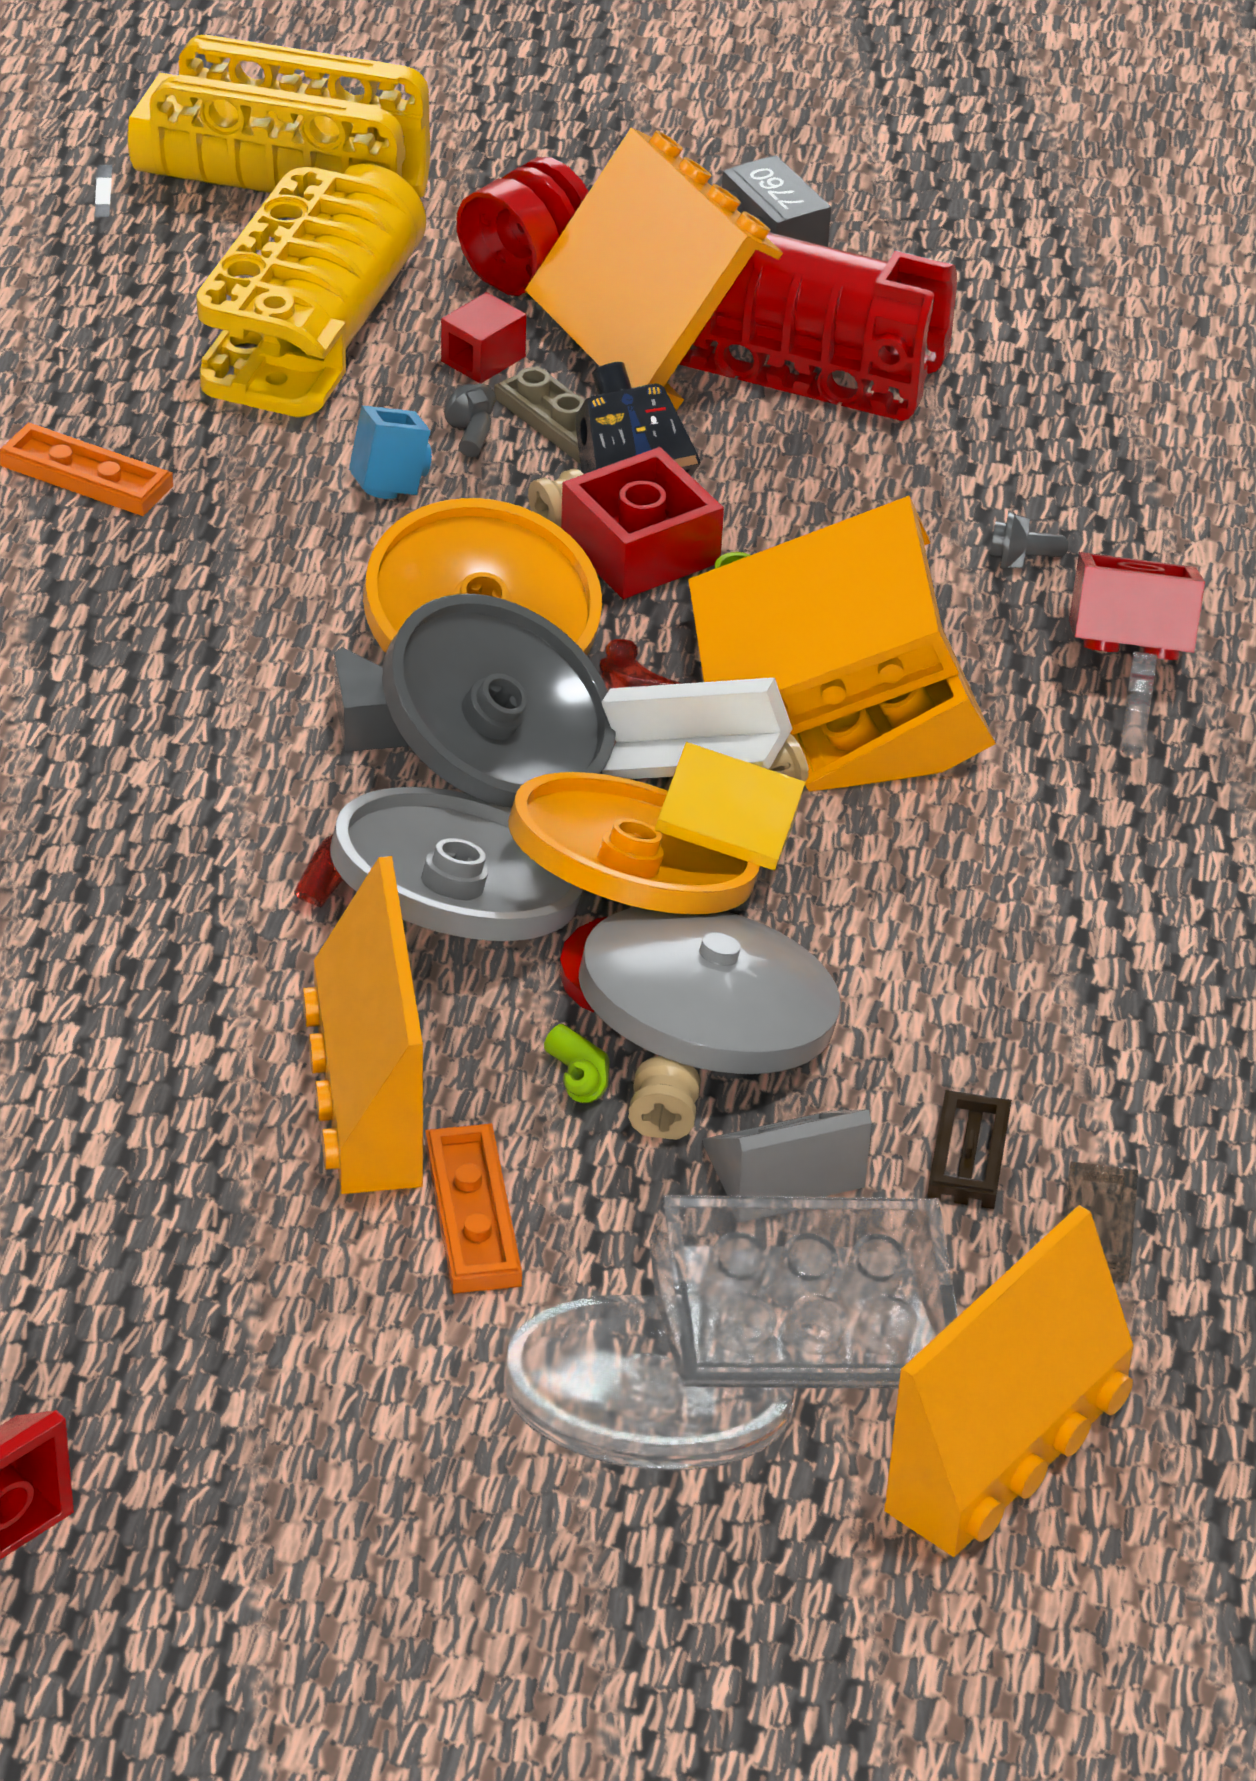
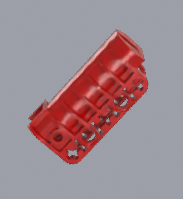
[679,233,957,421]

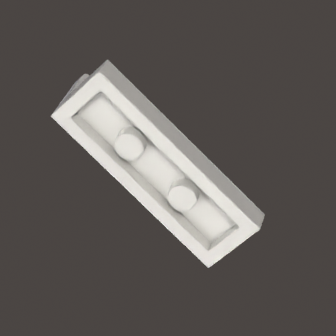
[601,678,793,779]

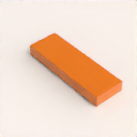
[0,422,173,516]
[425,1123,522,1294]

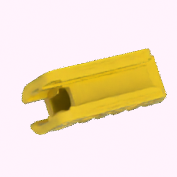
[128,35,430,198]
[196,164,426,418]

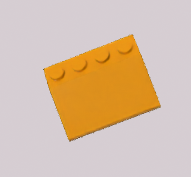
[792,627,996,792]
[303,856,423,1194]
[884,1205,1134,1557]

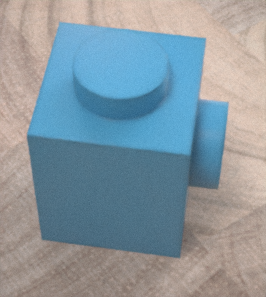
[349,405,432,499]

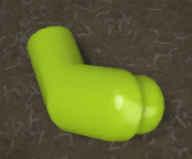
[544,1024,610,1103]

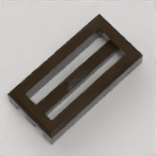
[927,1090,1012,1209]

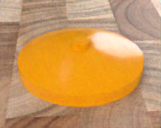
[363,498,602,655]
[508,772,760,914]

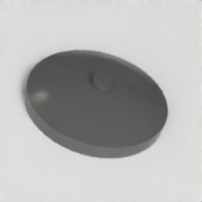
[382,594,616,808]

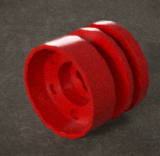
[456,157,589,296]

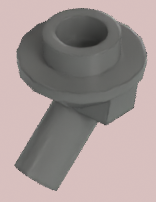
[444,383,496,457]
[990,511,1068,569]

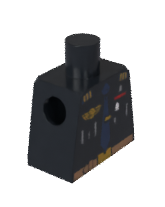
[575,362,701,477]

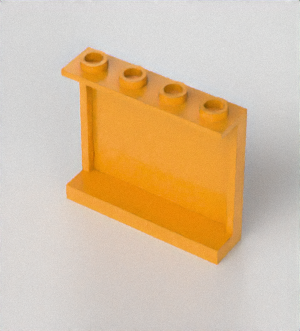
[525,127,783,411]
[688,496,959,735]

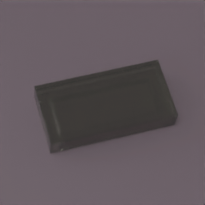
[1065,1161,1138,1283]

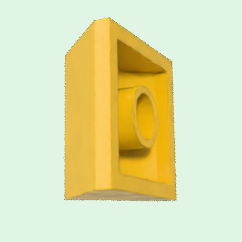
[655,742,805,871]

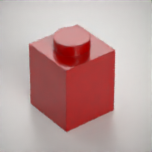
[441,292,527,383]

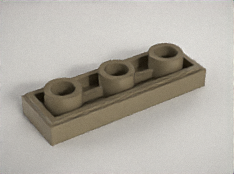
[494,366,585,463]

